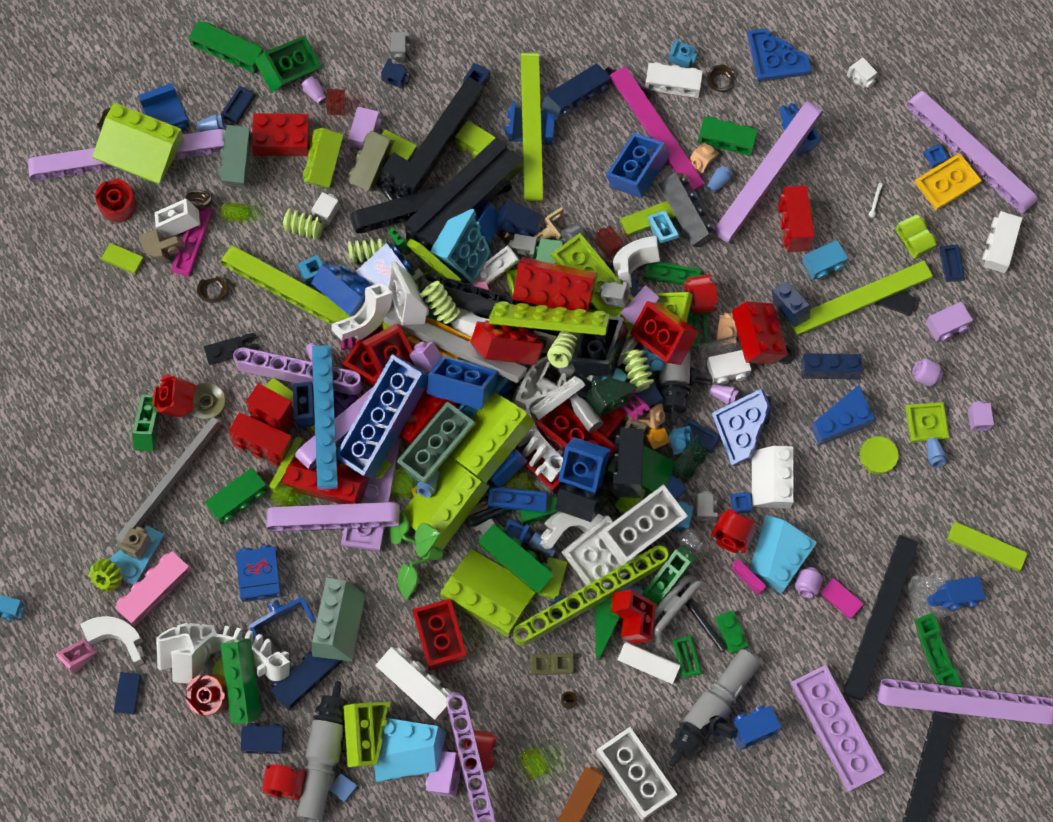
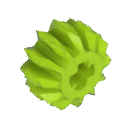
[88,558,124,593]

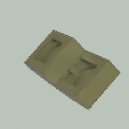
[530,653,573,675]

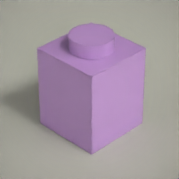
[409,341,442,373]
[968,401,994,431]

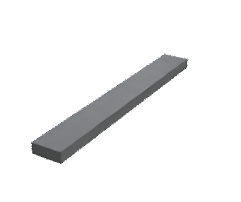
[383,308,528,383]
[116,417,220,544]

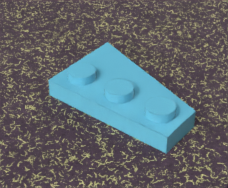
[110,526,165,585]

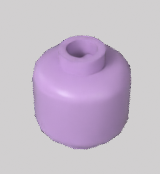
[912,359,943,386]
[795,567,823,598]

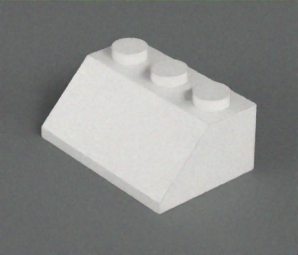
[388,261,429,325]
[752,446,793,509]

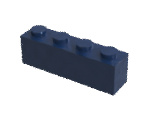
[542,63,612,120]
[270,651,343,711]

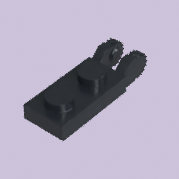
[204,333,260,365]

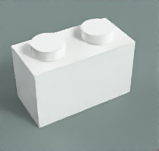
[155,199,200,238]
[707,350,751,385]

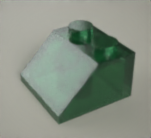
[585,377,637,418]

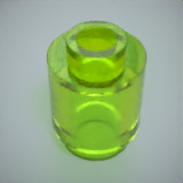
[221,202,250,222]

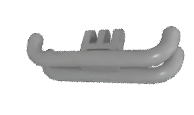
[653,575,708,644]

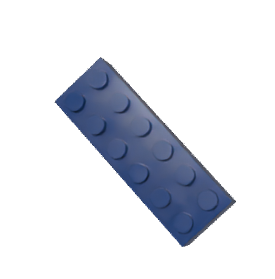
[336,355,428,478]

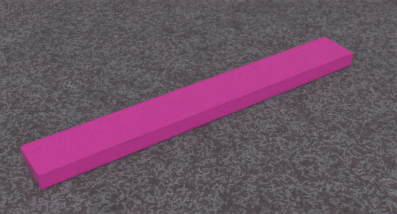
[610,66,705,190]

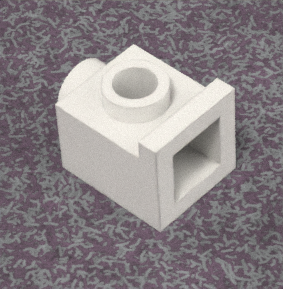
[847,58,877,88]

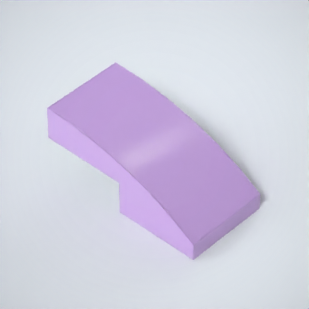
[620,285,659,325]

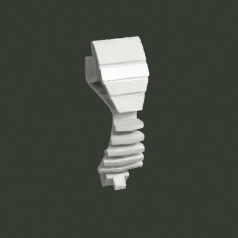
[512,356,566,482]
[156,623,290,683]

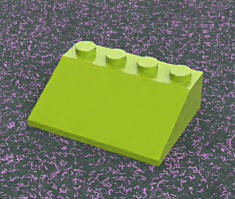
[92,103,184,185]
[449,392,535,484]
[402,456,489,550]
[440,549,536,638]

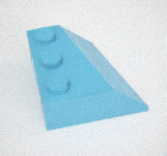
[430,209,491,284]
[750,515,817,594]
[374,718,447,782]

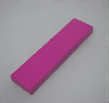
[171,208,214,277]

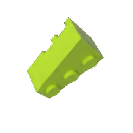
[303,128,343,189]
[344,702,391,767]

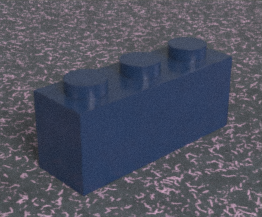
[801,353,862,380]

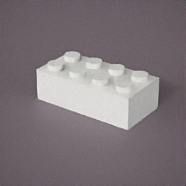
[598,485,687,566]
[375,647,458,720]
[596,727,677,821]

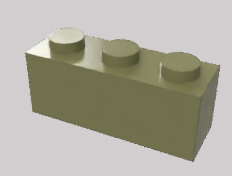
[349,131,395,191]

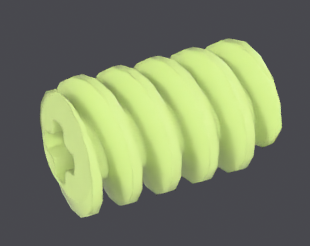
[283,208,324,241]
[348,238,386,264]
[420,281,460,324]
[547,331,580,368]
[621,350,654,393]

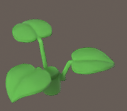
[389,512,443,600]

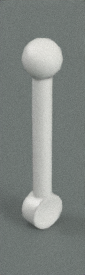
[869,183,882,218]

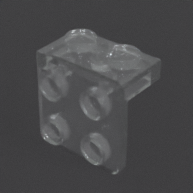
[906,571,955,619]

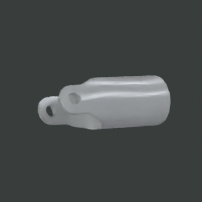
[568,393,603,433]

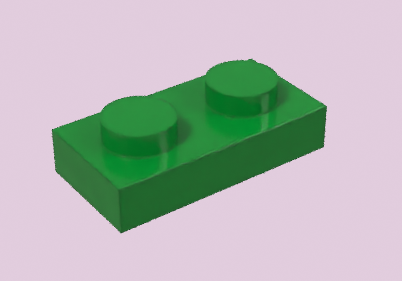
[714,610,749,654]

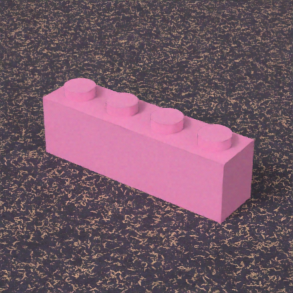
[115,551,191,627]

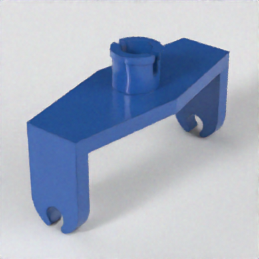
[248,596,316,639]

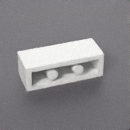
[645,62,703,98]
[982,211,1022,273]

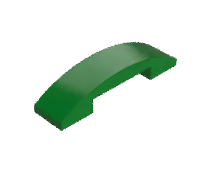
[914,612,963,687]

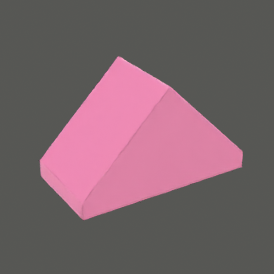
[56,639,97,674]

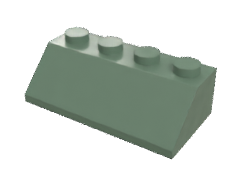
[397,401,476,484]
[312,578,366,662]

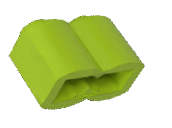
[895,214,936,259]

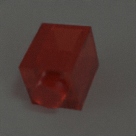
[326,89,346,116]
[594,226,623,259]

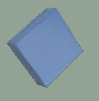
[329,774,357,803]

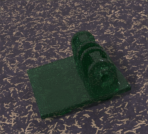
[672,435,707,484]

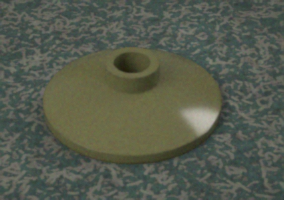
[191,383,225,420]

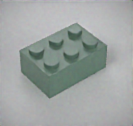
[218,125,252,188]

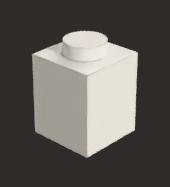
[311,192,340,225]

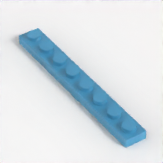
[312,345,337,489]

